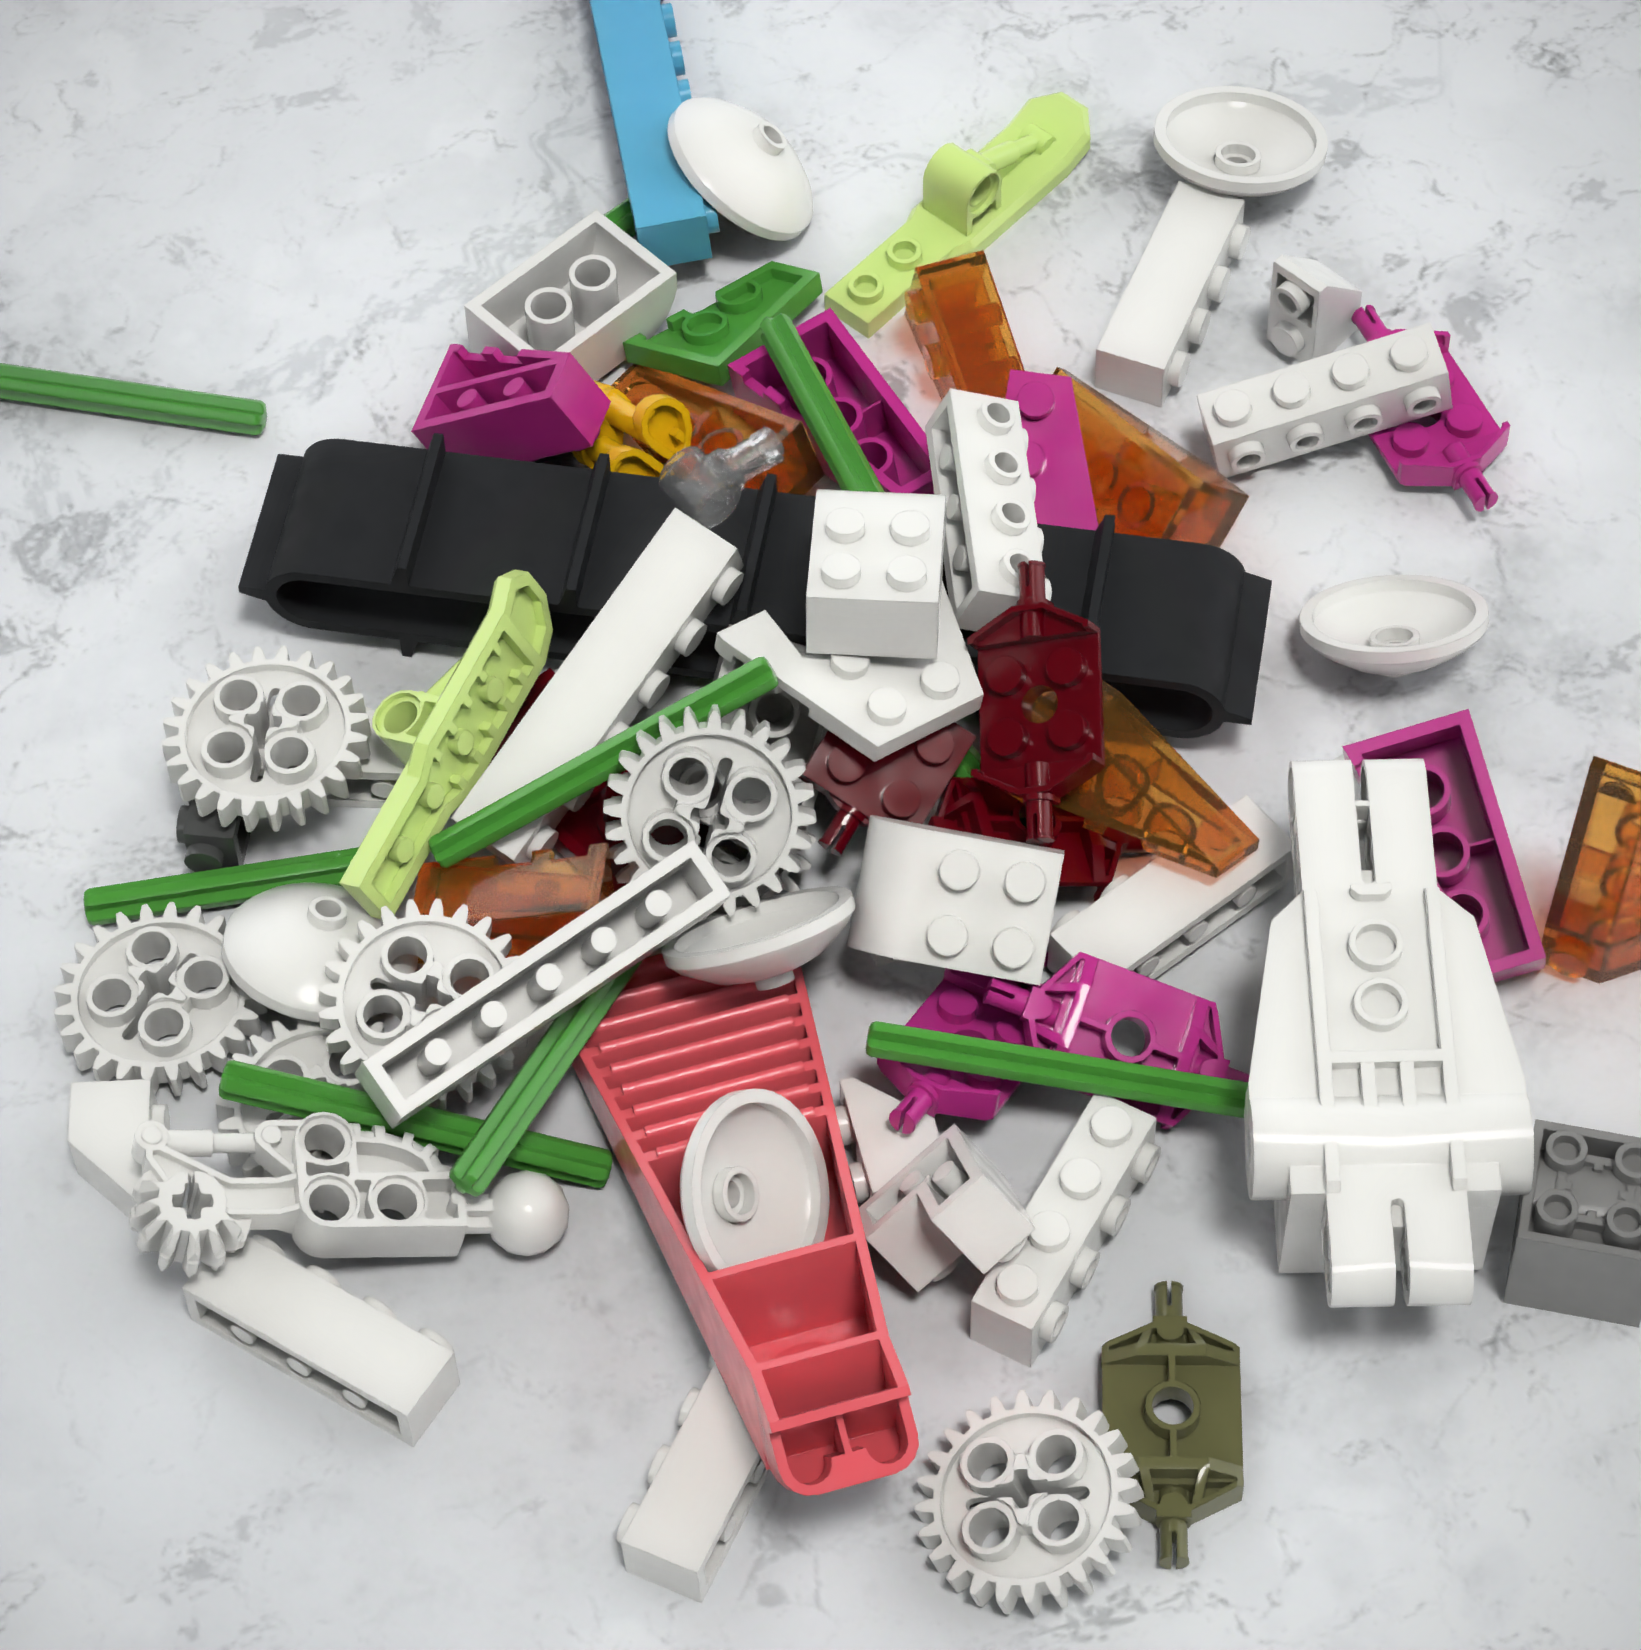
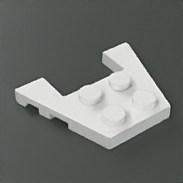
[714,581,984,762]

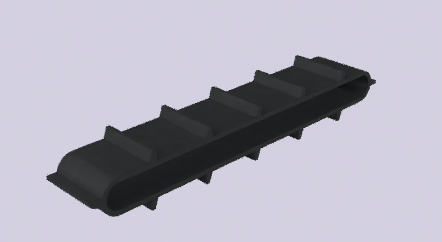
[238,433,1272,738]

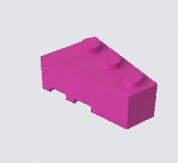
[411,344,611,462]
[1006,369,1098,531]

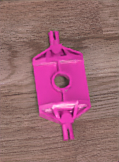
[1351,305,1510,512]
[877,951,1048,1134]
[982,952,1249,1130]

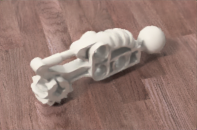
[129,1112,569,1278]

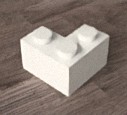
[859,1124,1035,1292]

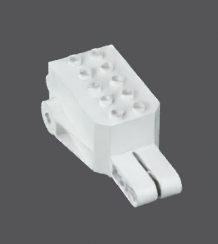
[1244,758,1534,1308]

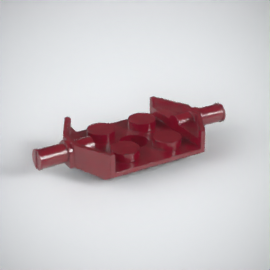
[967,560,1105,845]
[927,777,1160,901]

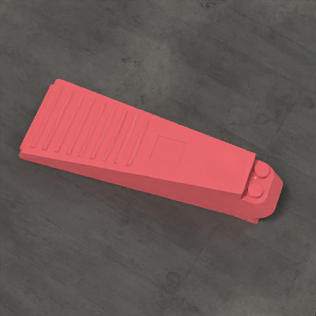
[572,953,919,1496]

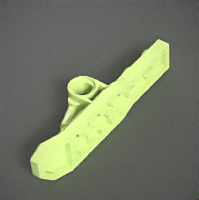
[824,92,1091,339]
[339,569,553,919]

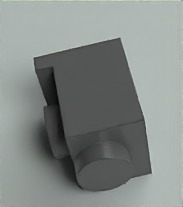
[176,799,251,872]

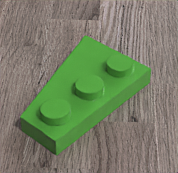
[623,261,823,386]

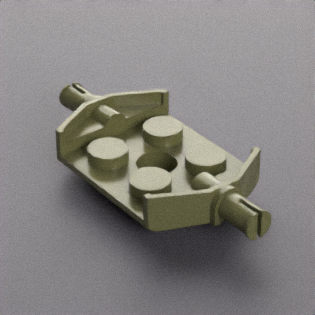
[1101,1281,1244,1569]

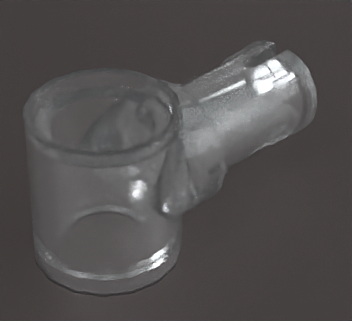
[658,426,784,528]

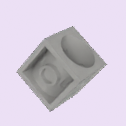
[1503,1119,1641,1328]

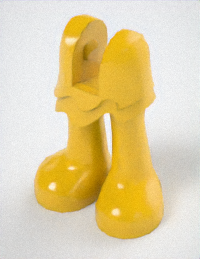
[571,380,692,479]

